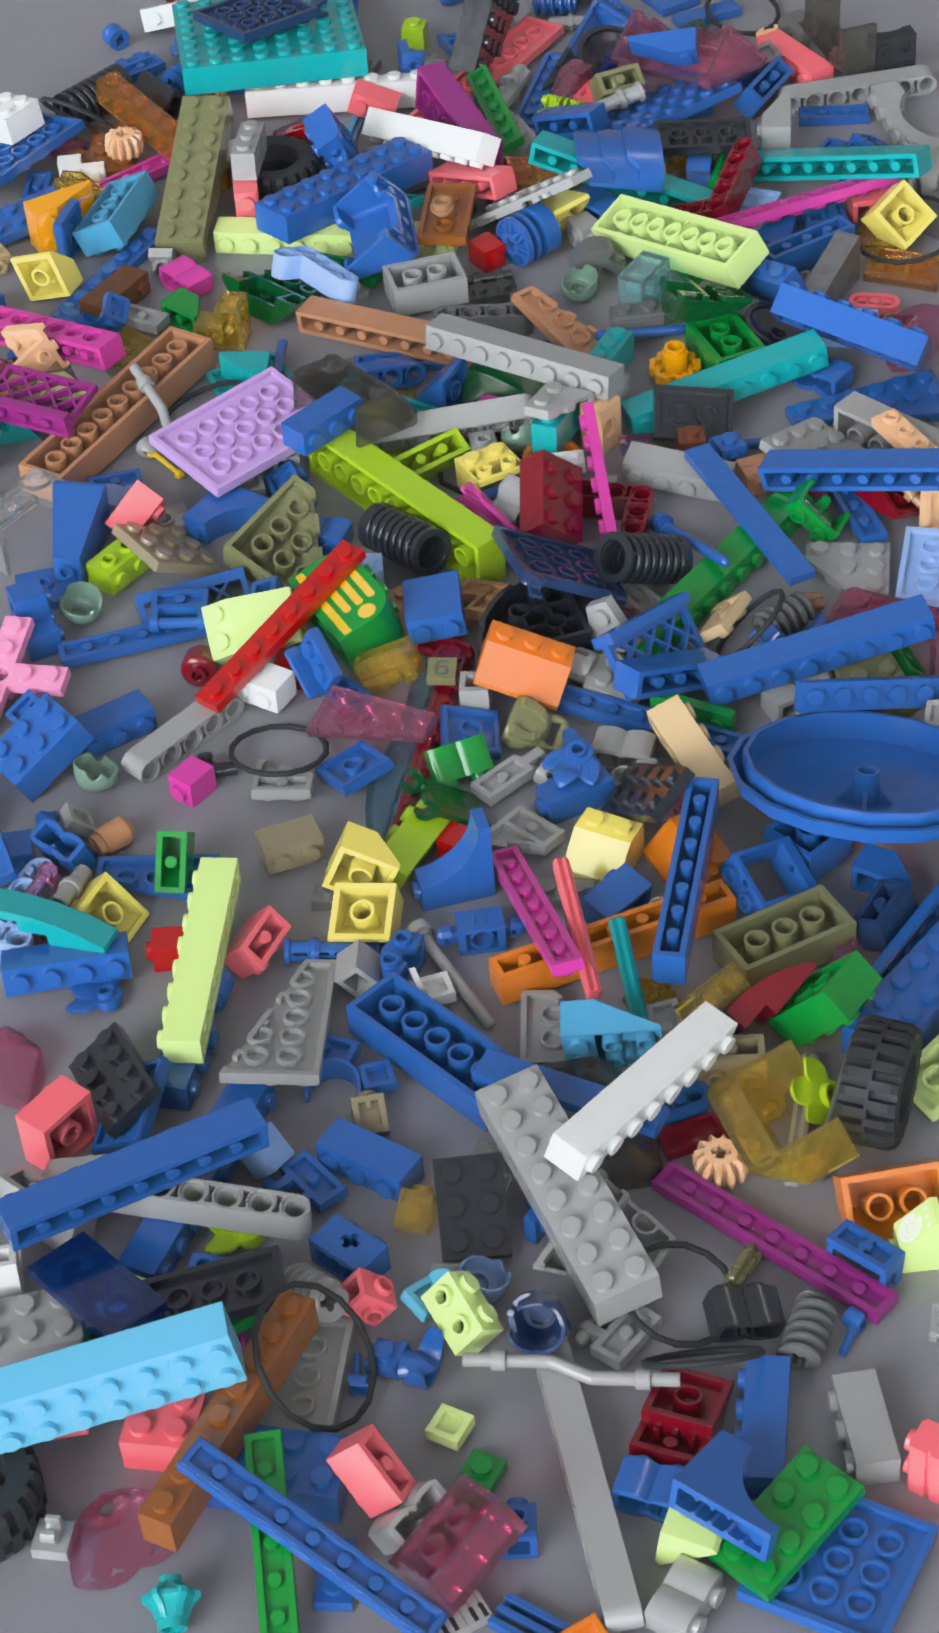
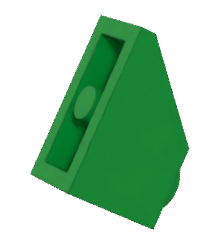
[160,287,202,335]
[154,830,195,894]

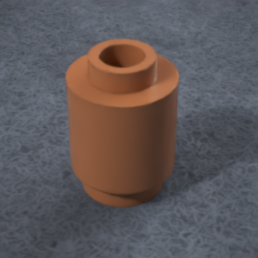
[88,816,135,857]

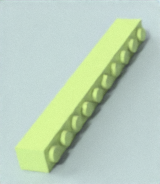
[213,216,458,258]

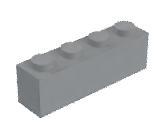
[622,441,736,503]

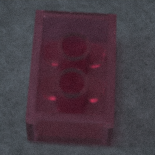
[388,1474,528,1616]

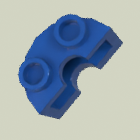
[379,930,427,981]

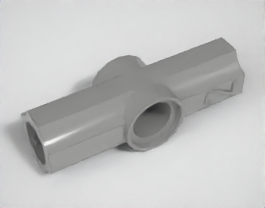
[498,63,531,108]

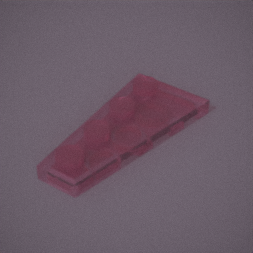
[306,685,437,743]

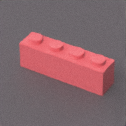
[757,29,834,84]
[428,161,518,200]

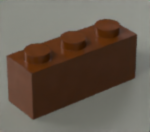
[79,264,151,318]

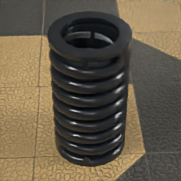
[53,63,134,123]
[358,502,452,576]
[593,531,693,585]

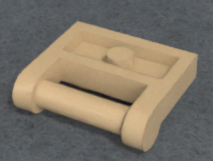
[689,590,752,649]

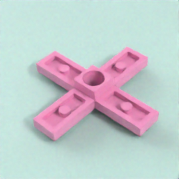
[0,616,71,718]

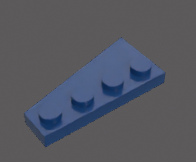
[95,853,221,901]

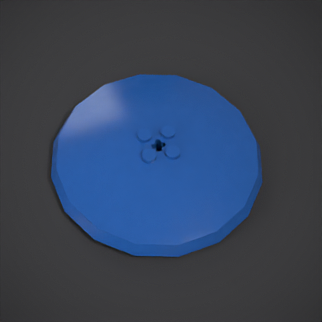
[727,711,939,843]

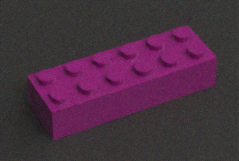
[415,61,504,165]

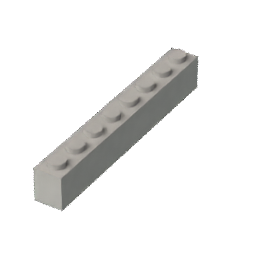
[426,313,624,401]

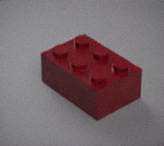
[520,450,583,545]

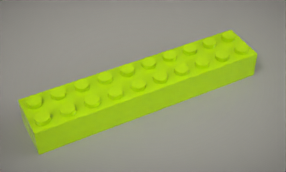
[308,429,507,582]

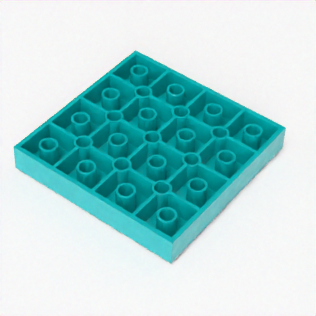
[172,0,369,96]

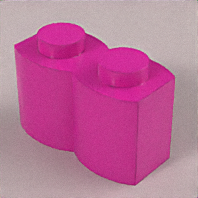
[158,255,213,297]

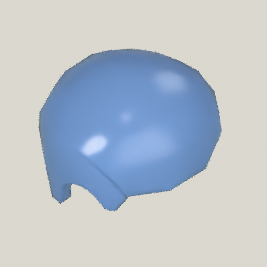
[457,1255,512,1304]

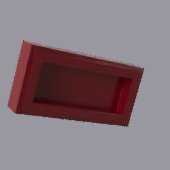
[655,1110,730,1162]

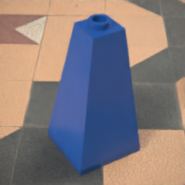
[52,480,112,582]

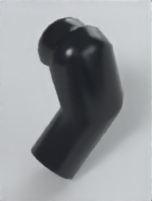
[197,752,238,778]

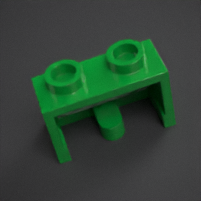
[784,478,850,542]

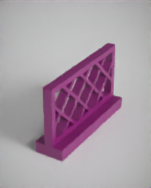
[0,363,99,439]

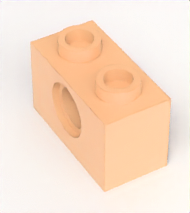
[580,395,622,456]

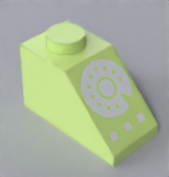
[887,1196,939,1273]

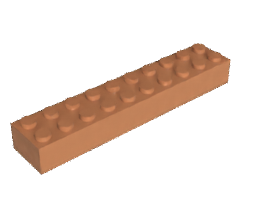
[18,326,216,500]

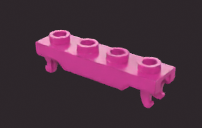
[452,482,520,531]

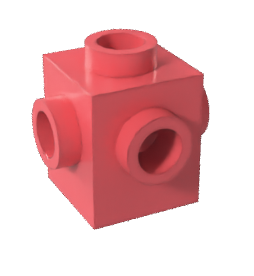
[341,1267,398,1327]

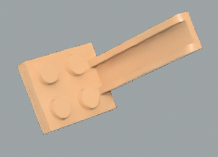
[0,323,70,396]
[871,408,939,528]

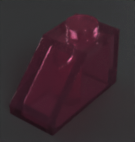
[550,59,592,99]

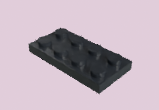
[653,117,752,157]
[600,762,695,824]
[69,1021,163,1140]
[142,1245,285,1324]

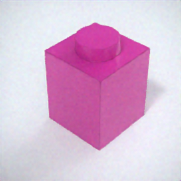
[168,755,217,808]

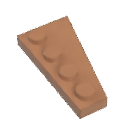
[511,285,598,354]

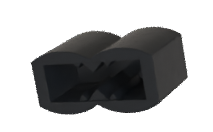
[702,1282,786,1342]

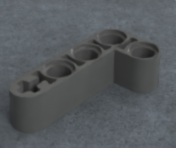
[434,288,534,336]

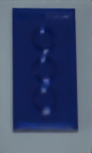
[26,1231,168,1338]

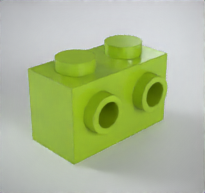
[85,539,150,596]

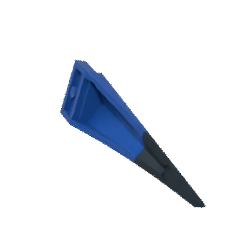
[542,0,640,91]

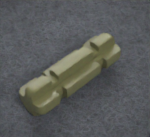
[723,1244,763,1288]

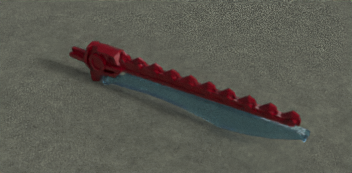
[365,635,475,842]

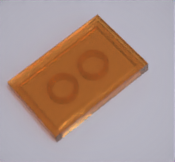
[863,247,939,293]

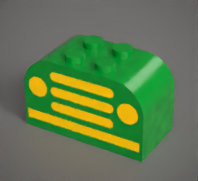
[287,554,405,678]

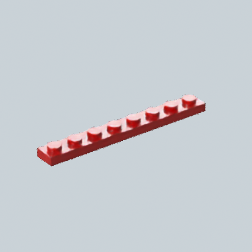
[195,540,366,714]

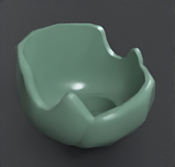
[560,264,599,302]
[500,425,532,455]
[59,581,103,625]
[72,752,120,792]

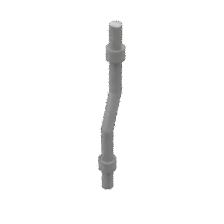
[129,363,200,485]
[462,1349,681,1390]

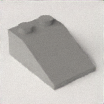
[757,89,791,149]

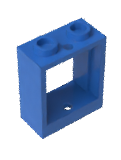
[718,836,818,916]

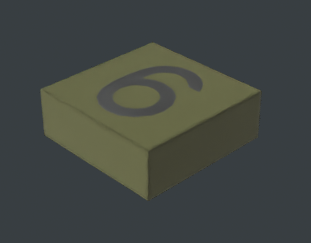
[426,657,458,685]

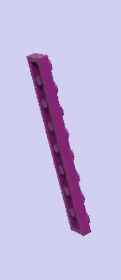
[652,1160,899,1325]

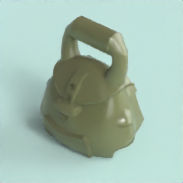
[501,695,571,753]

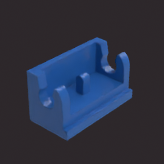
[826,1219,905,1287]

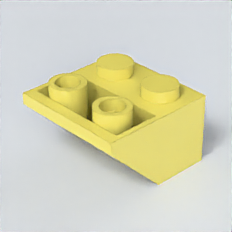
[454,441,521,491]

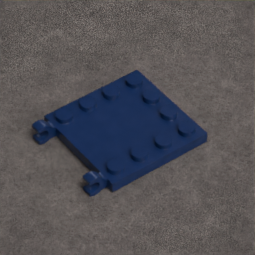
[192,0,329,44]
[491,525,628,606]

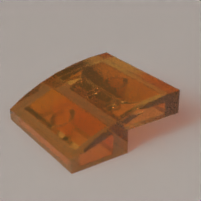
[503,148,559,190]

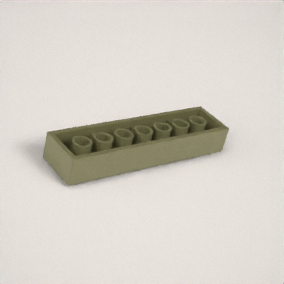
[154,96,234,263]

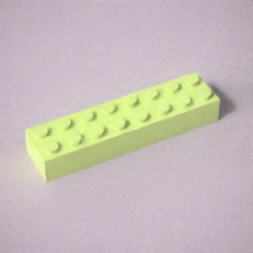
[591,194,770,289]

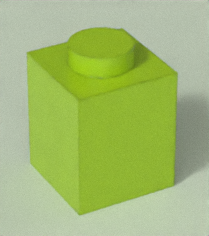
[401,17,429,53]

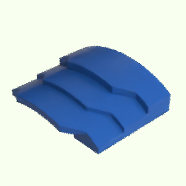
[572,126,664,193]

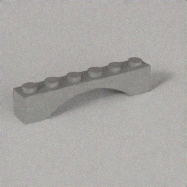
[867,80,939,152]

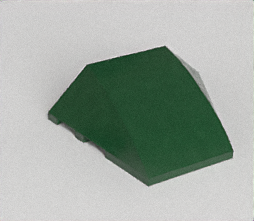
[222,269,323,326]
[660,276,753,322]
[460,363,546,404]

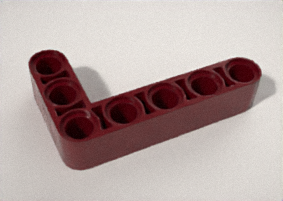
[670,137,762,219]
[582,480,655,534]

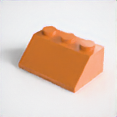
[473,620,576,711]
[643,814,732,886]
[832,1158,939,1241]

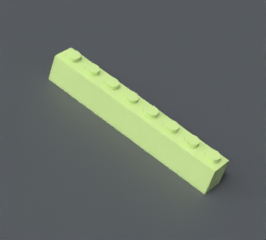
[157,857,241,1064]

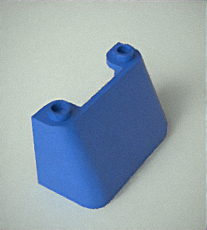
[332,170,420,280]

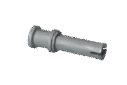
[593,81,646,113]

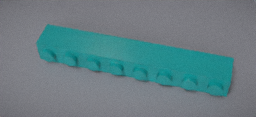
[528,130,713,207]
[753,144,932,182]
[531,326,634,453]
[620,329,829,439]

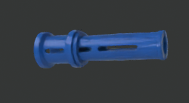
[284,937,380,966]

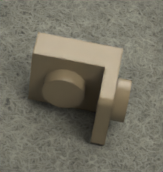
[350,1090,390,1136]

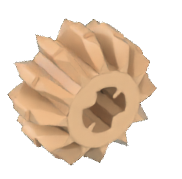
[104,125,144,162]
[692,1133,751,1190]

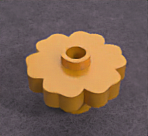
[649,340,701,385]

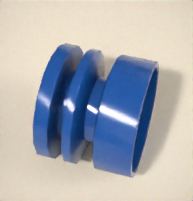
[496,203,562,267]

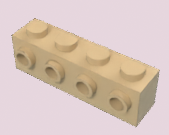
[646,695,740,807]

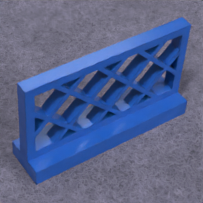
[591,591,706,702]

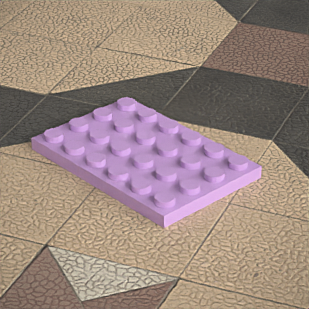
[149,366,316,498]

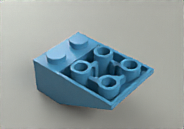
[560,999,663,1071]

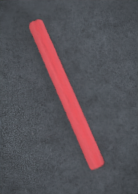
[552,857,603,999]

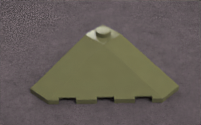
[223,474,323,587]

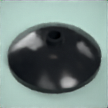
[577,25,645,79]
[744,301,806,346]

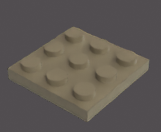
[112,522,224,576]

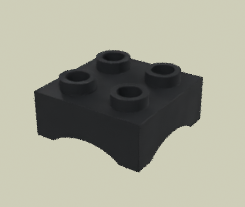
[865,25,917,73]

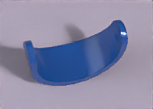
[304,1057,362,1103]
[402,1326,444,1390]

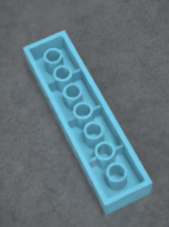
[0,1301,248,1454]

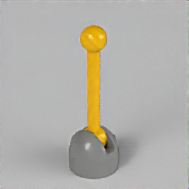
[136,436,185,480]

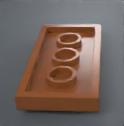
[89,120,139,177]
[417,183,477,247]

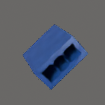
[402,570,467,645]

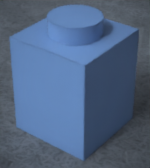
[240,1121,295,1180]

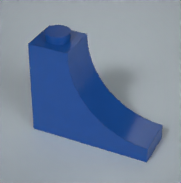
[183,486,270,545]
[534,727,615,825]
[410,807,496,912]
[668,1430,779,1563]

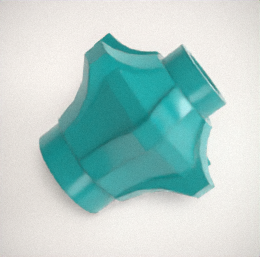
[141,1573,201,1633]

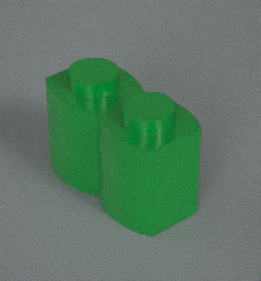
[424,733,494,787]

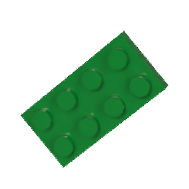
[709,1445,866,1604]

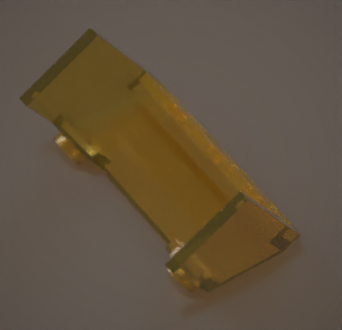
[707,1039,860,1185]

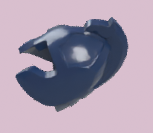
[506,1290,571,1354]

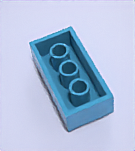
[72,170,160,257]

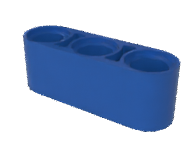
[348,356,427,390]

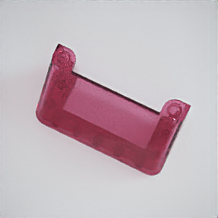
[610,9,767,90]

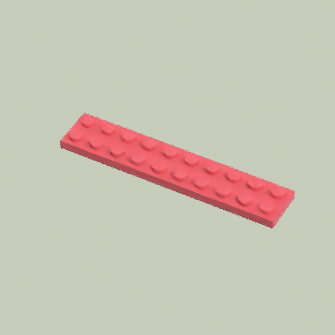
[409,16,564,119]

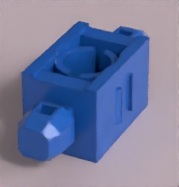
[436,906,525,956]

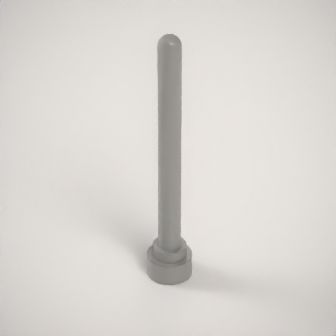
[407,918,495,1028]

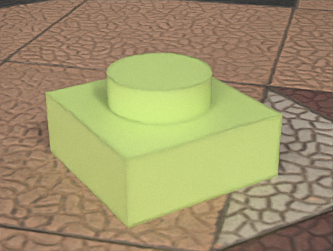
[425,1403,475,1451]

